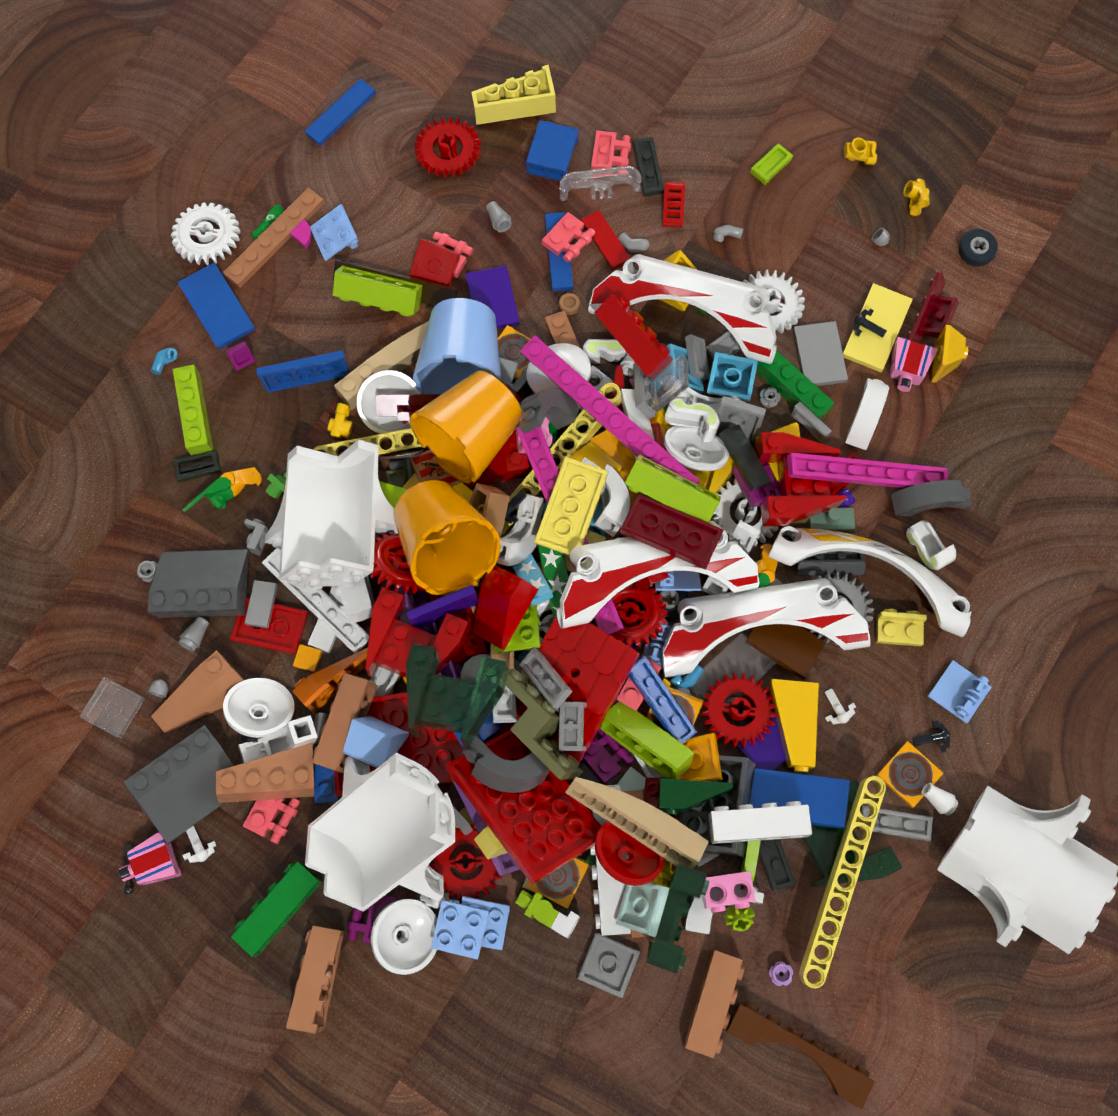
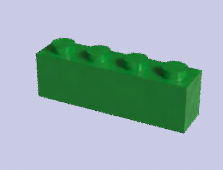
[756,350,834,421]
[231,861,323,957]

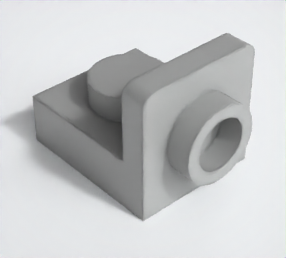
[244,518,269,556]

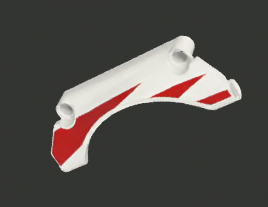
[588,254,777,364]
[557,521,759,629]
[661,578,870,677]

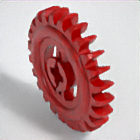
[414,116,481,178]
[366,532,425,594]
[593,583,668,649]
[701,672,777,748]
[429,823,502,902]

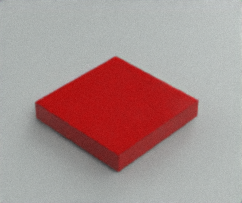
[409,239,461,286]

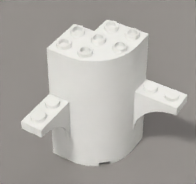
[264,440,398,589]
[305,753,455,911]
[937,786,1118,954]

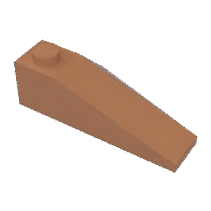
[151,650,244,734]

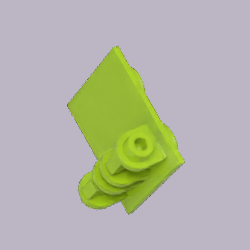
[494,605,540,653]

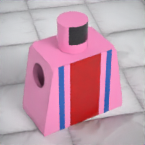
[890,337,938,392]
[119,832,182,885]

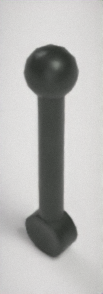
[123,844,134,895]

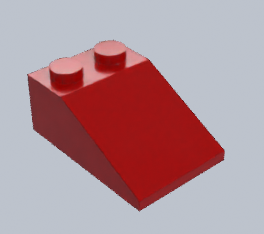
[465,429,530,489]
[473,565,539,650]

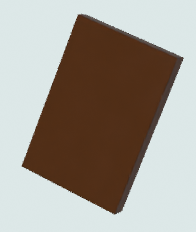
[745,624,826,680]

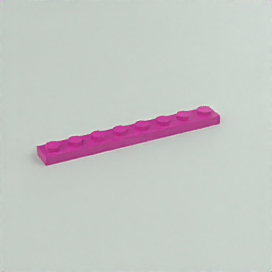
[787,453,948,488]

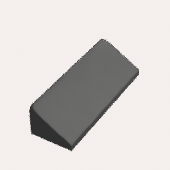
[796,551,866,575]

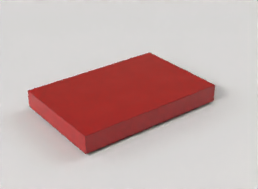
[230,598,309,655]

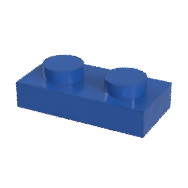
[313,757,339,804]

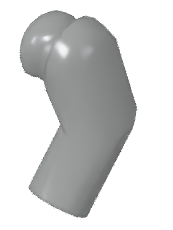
[713,225,743,242]
[618,232,649,253]

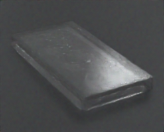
[688,627,777,713]

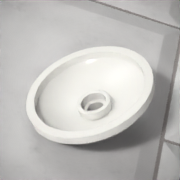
[526,343,591,394]
[357,370,421,434]
[664,426,729,471]
[223,678,294,738]
[371,899,437,975]

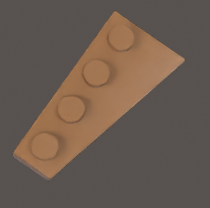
[469,483,510,587]

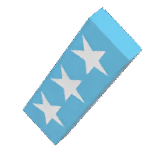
[512,553,553,606]

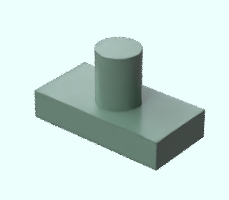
[808,507,855,532]

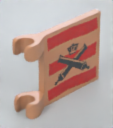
[409,450,481,486]

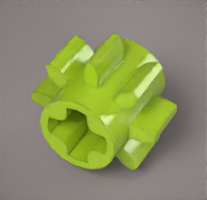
[724,904,755,931]

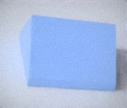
[343,716,409,768]

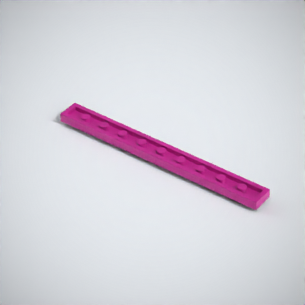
[520,335,699,484]
[516,427,624,635]

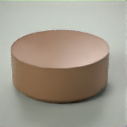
[559,293,580,315]

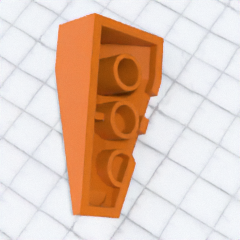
[292,648,368,714]

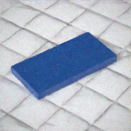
[177,262,256,350]
[256,350,350,393]
[749,768,850,829]

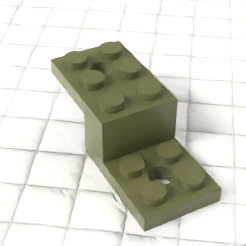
[496,669,583,780]

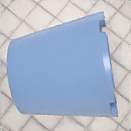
[413,298,501,394]

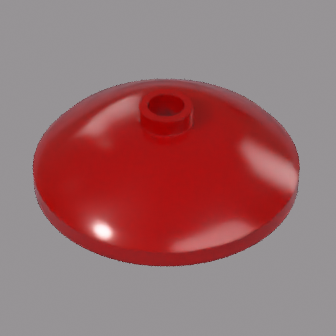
[595,821,665,886]

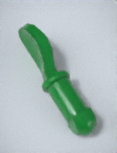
[252,204,283,240]

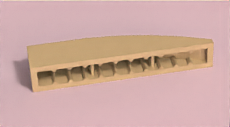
[334,321,429,411]
[565,777,709,874]

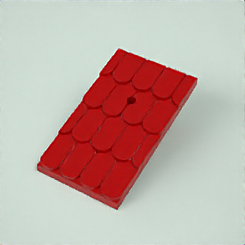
[492,616,639,784]

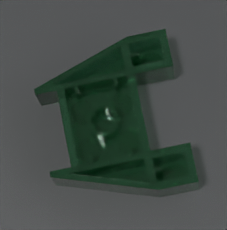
[406,643,509,748]
[788,780,902,887]
[646,864,709,974]

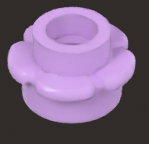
[769,961,793,986]

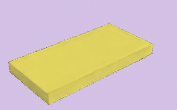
[843,283,913,373]
[534,457,609,556]

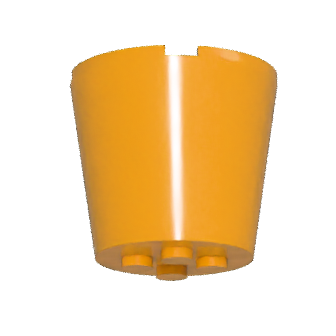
[410,370,523,484]
[394,480,501,595]

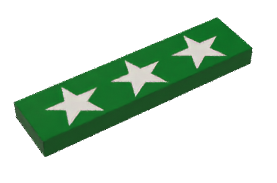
[538,545,569,619]

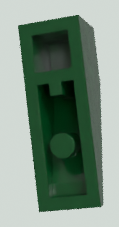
[657,778,733,816]

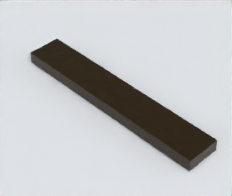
[333,259,458,306]

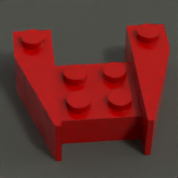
[755,432,846,526]
[366,587,469,696]

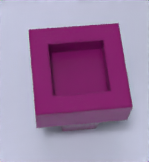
[225,341,256,371]

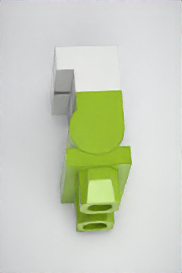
[515,890,580,939]

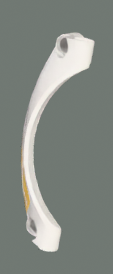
[768,526,971,637]

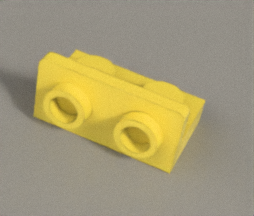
[876,609,927,646]

